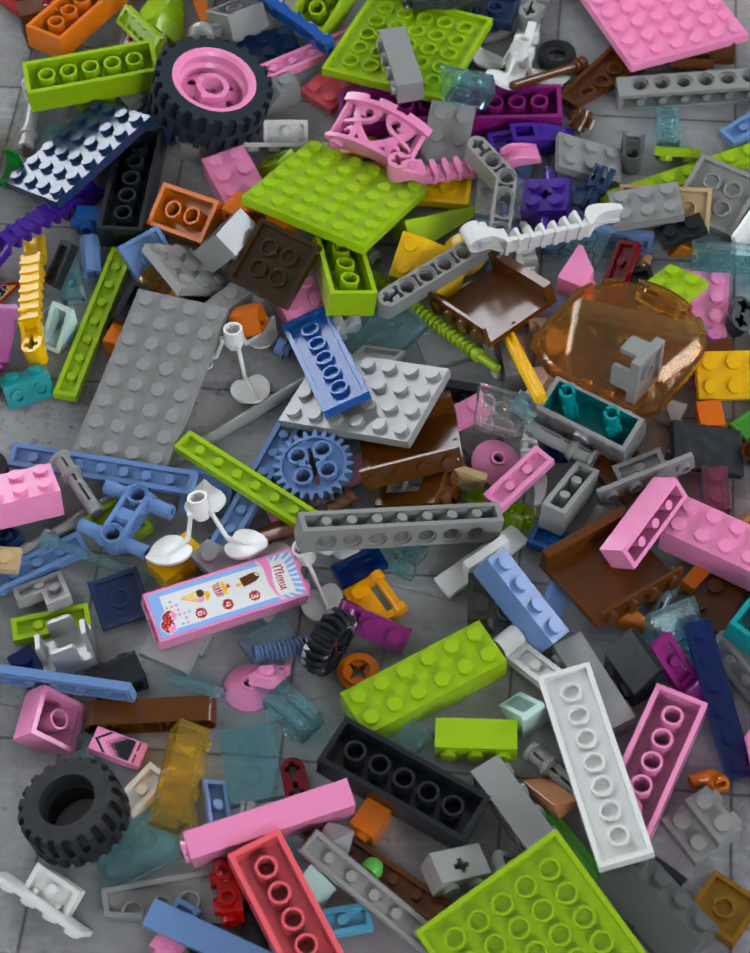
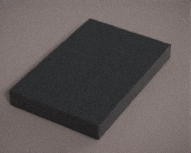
[669,419,744,479]

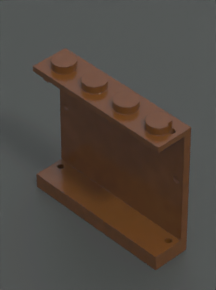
[428,250,557,348]
[359,390,465,491]
[539,506,684,630]

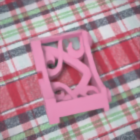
[324,92,433,171]

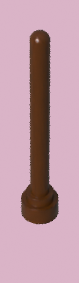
[509,56,589,90]

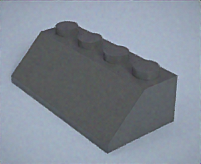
[595,858,720,953]

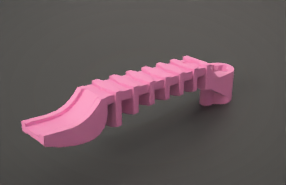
[387,143,542,185]

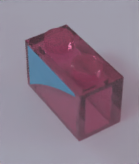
[699,466,731,515]

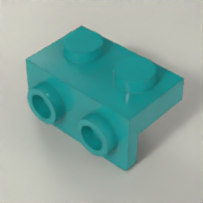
[0,364,54,409]

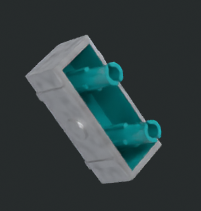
[536,376,646,463]

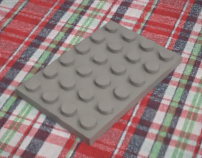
[279,354,451,449]

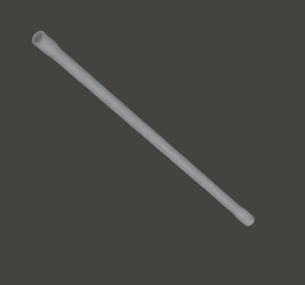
[20,375,305,557]

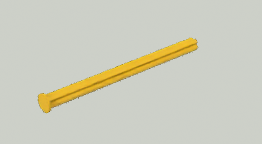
[503,331,547,404]

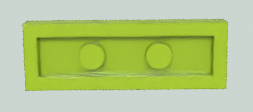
[11,602,92,646]

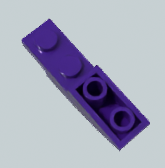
[486,122,575,155]

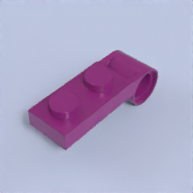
[338,598,413,654]
[648,631,715,702]

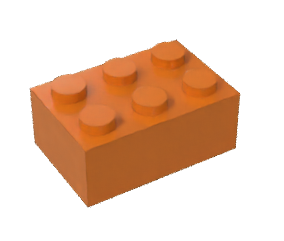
[146,182,224,247]

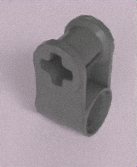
[621,133,645,175]

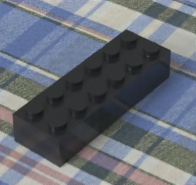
[96,127,167,247]
[316,715,491,849]

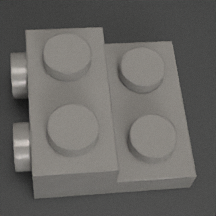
[660,786,742,867]

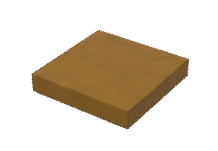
[694,870,750,950]

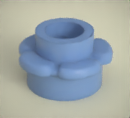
[273,337,293,359]

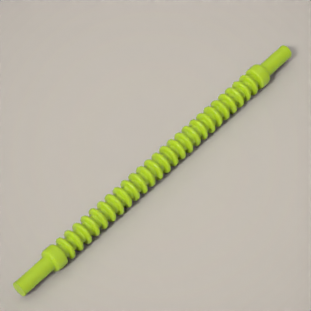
[370,267,501,373]

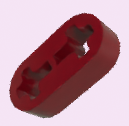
[280,757,309,798]

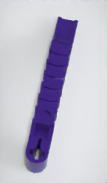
[0,180,105,267]

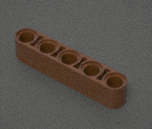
[85,695,217,735]

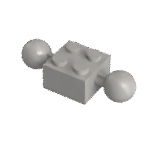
[188,0,285,42]

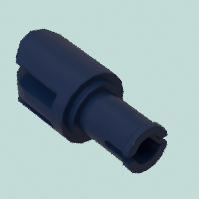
[579,163,617,213]

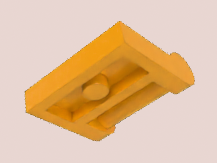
[342,569,409,621]

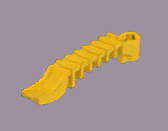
[18,234,49,367]

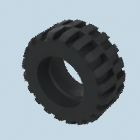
[17,757,131,868]

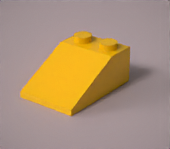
[388,231,466,299]

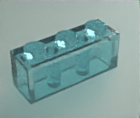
[690,240,750,274]

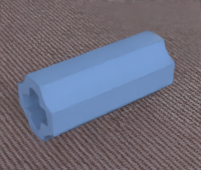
[79,233,102,282]

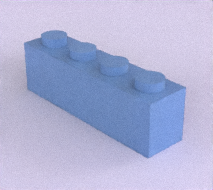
[472,547,569,653]

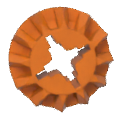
[337,653,380,688]

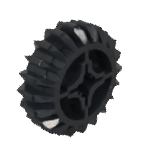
[301,607,357,677]

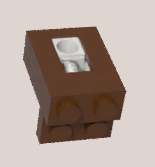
[373,469,462,508]

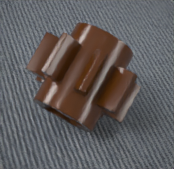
[567,106,596,133]

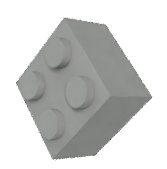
[193,208,256,274]

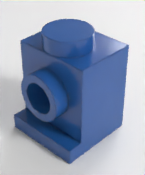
[71,205,101,235]

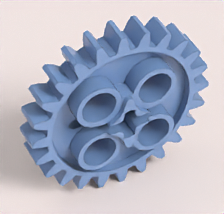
[273,430,355,505]

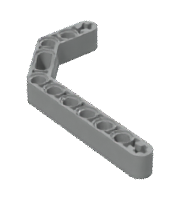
[375,136,517,319]

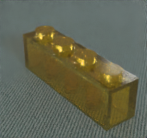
[148,718,211,835]

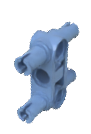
[76,479,176,560]

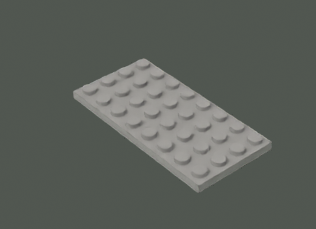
[72,289,229,467]

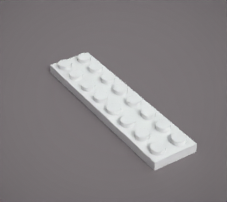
[537,662,655,873]

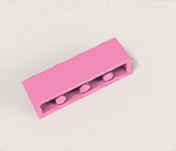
[599,477,688,570]

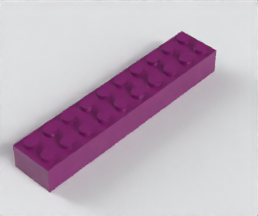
[339,84,563,139]

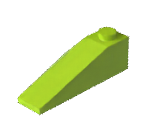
[139,0,185,47]
[389,204,487,245]

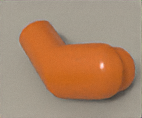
[687,768,730,792]

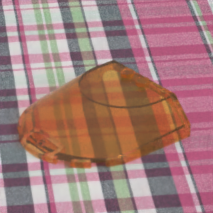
[530,278,707,418]

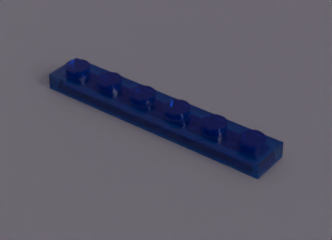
[682,618,750,782]

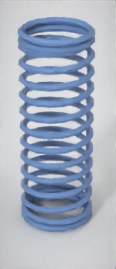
[251,635,309,665]

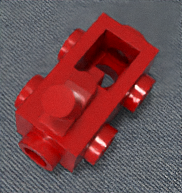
[209,857,245,927]

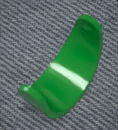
[0,147,23,189]

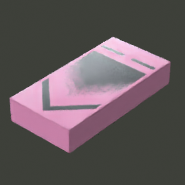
[87,726,149,771]

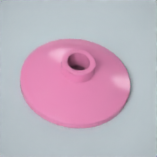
[471,440,519,486]
[224,664,277,713]

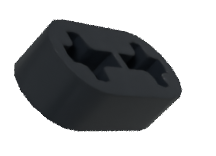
[725,296,750,337]

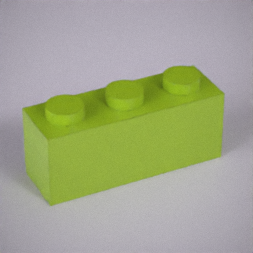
[435,717,518,763]

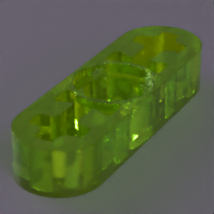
[465,490,535,529]

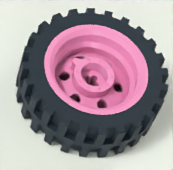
[149,35,273,151]

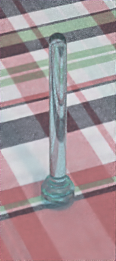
[38,528,156,587]

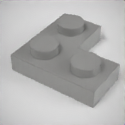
[12,570,74,613]

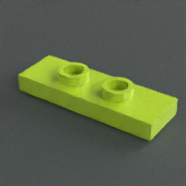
[115,4,167,58]

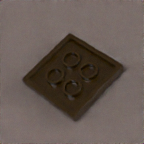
[226,217,322,311]

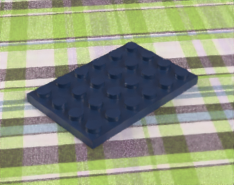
[4,100,154,209]

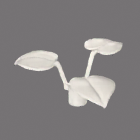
[472,34,571,90]
[208,316,278,404]
[145,479,268,566]
[248,541,361,622]

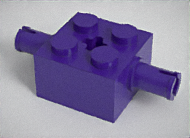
[520,166,573,231]

